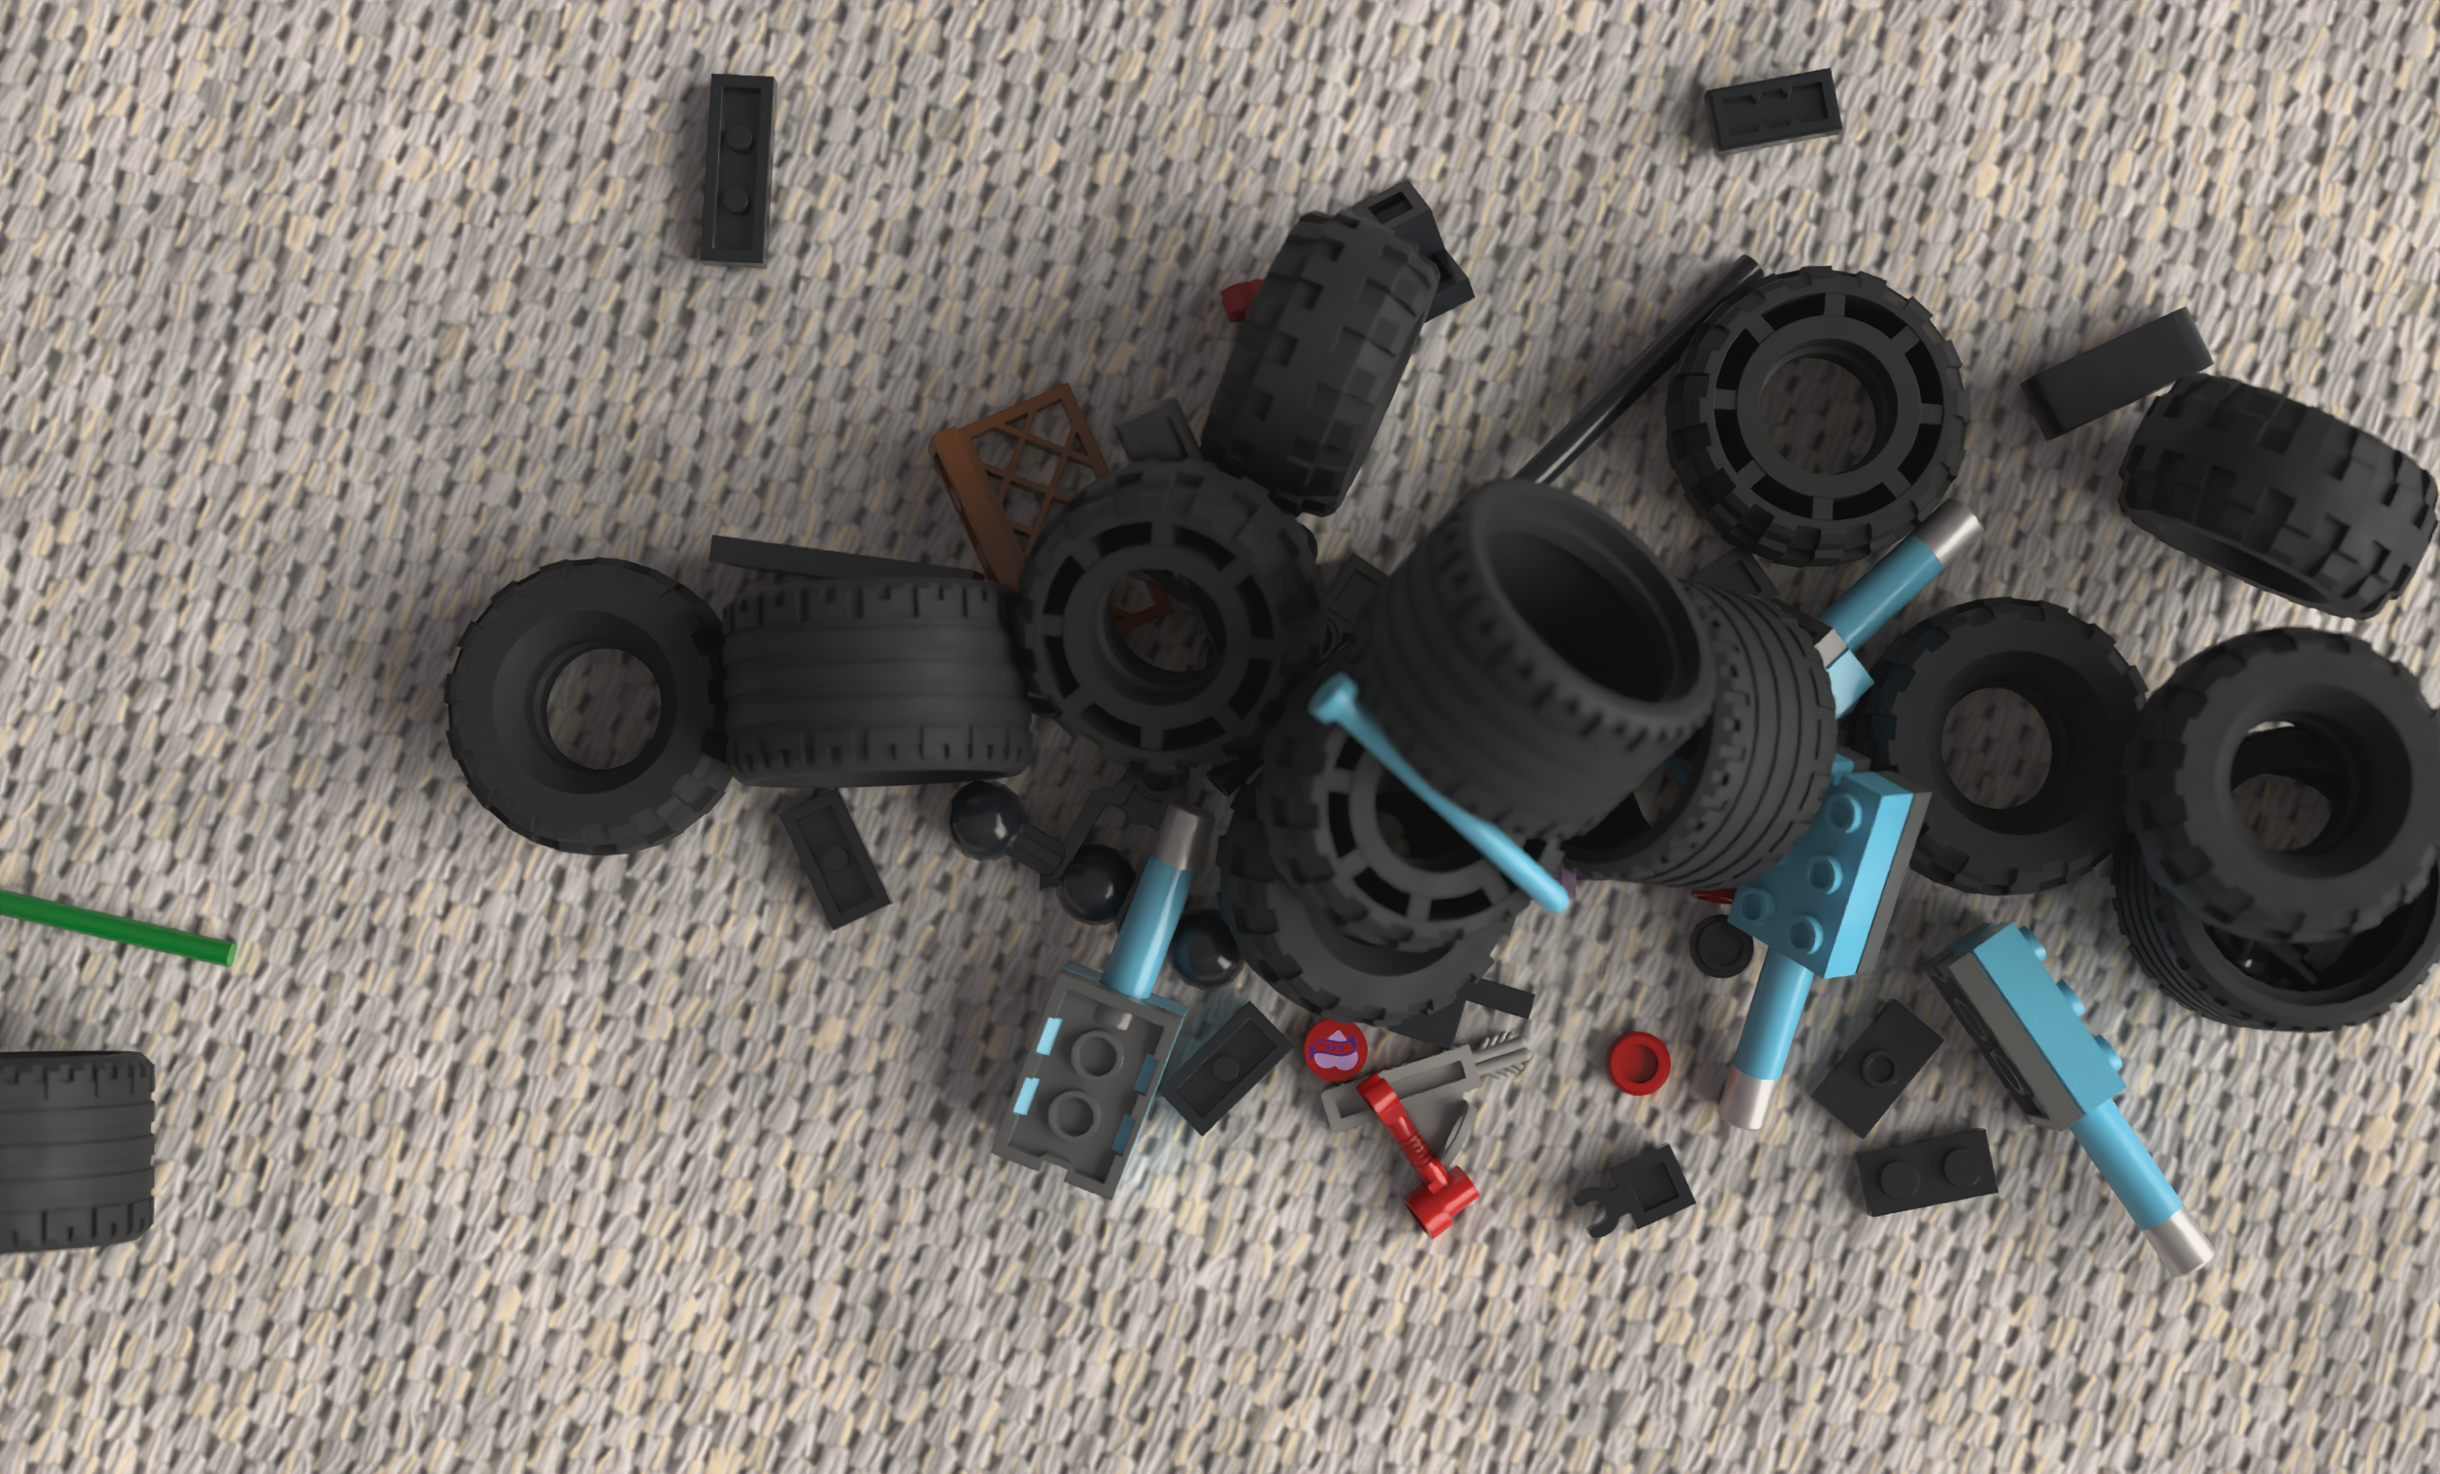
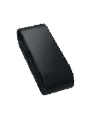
[2019,307,2215,442]

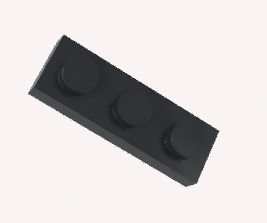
[700,74,778,269]

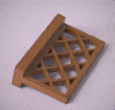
[927,383,1174,636]

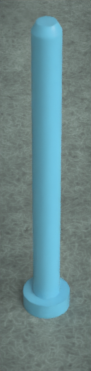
[1309,673,1569,913]

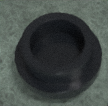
[1689,914,1754,978]

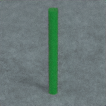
[0,889,237,967]

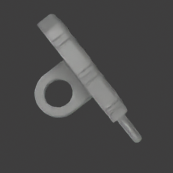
[1320,1031,1531,1166]

